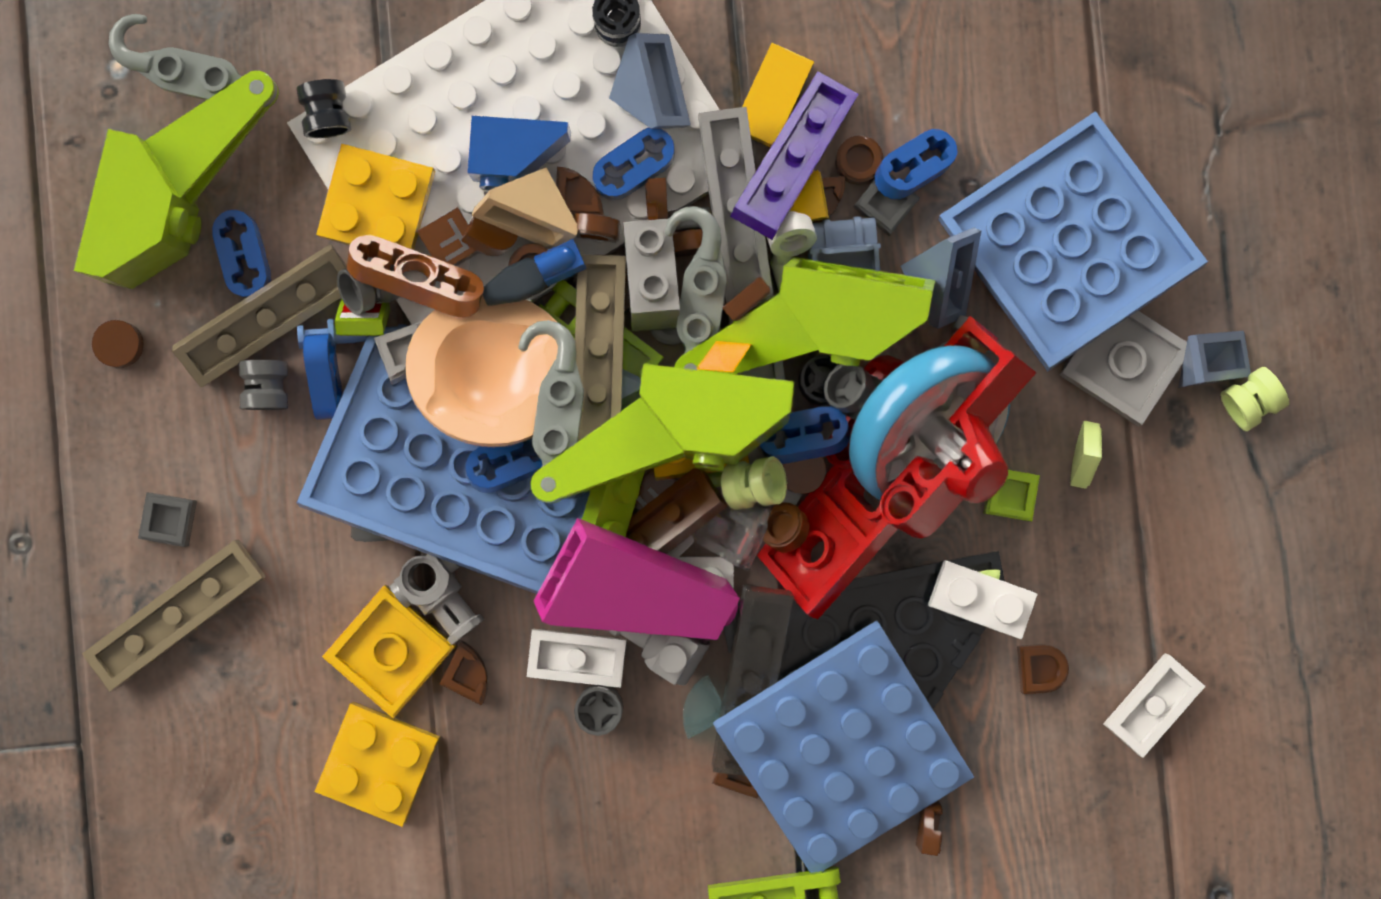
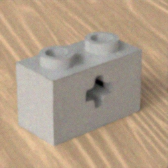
[623,219,680,331]

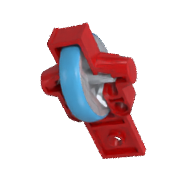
[757,316,1037,620]

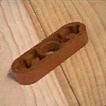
[347,235,484,318]

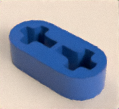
[593,128,675,200]
[874,129,958,199]
[212,210,272,298]
[303,333,343,420]
[760,407,851,464]
[465,438,542,493]

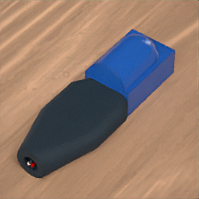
[482,239,587,306]

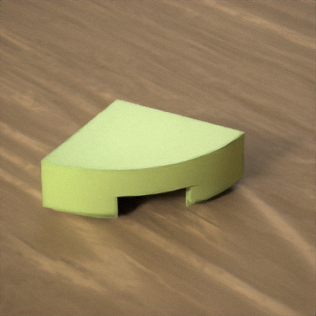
[1070,421,1102,489]

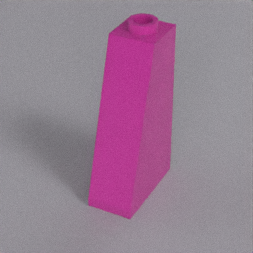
[534,518,740,640]

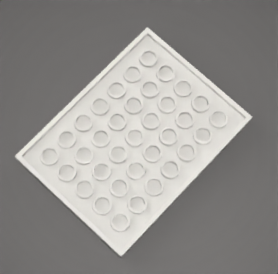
[287,0,720,325]

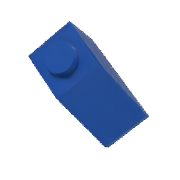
[467,116,571,190]

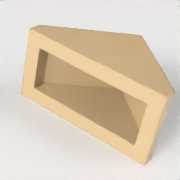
[472,167,578,249]

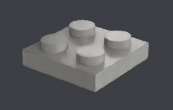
[1059,311,1187,427]

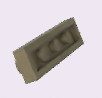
[172,243,347,388]
[575,254,626,442]
[82,540,266,692]

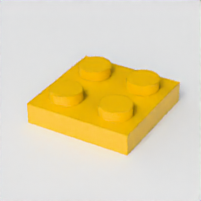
[316,143,436,250]
[315,702,440,827]

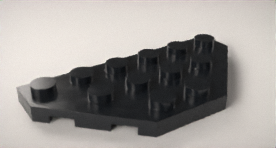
[724,551,1005,709]

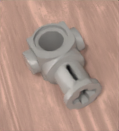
[389,554,485,645]
[609,631,711,686]

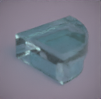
[683,673,728,739]

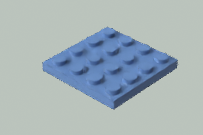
[939,111,1208,372]
[713,621,974,873]

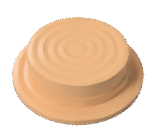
[406,296,558,447]

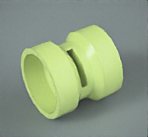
[1221,367,1289,432]
[721,456,787,510]

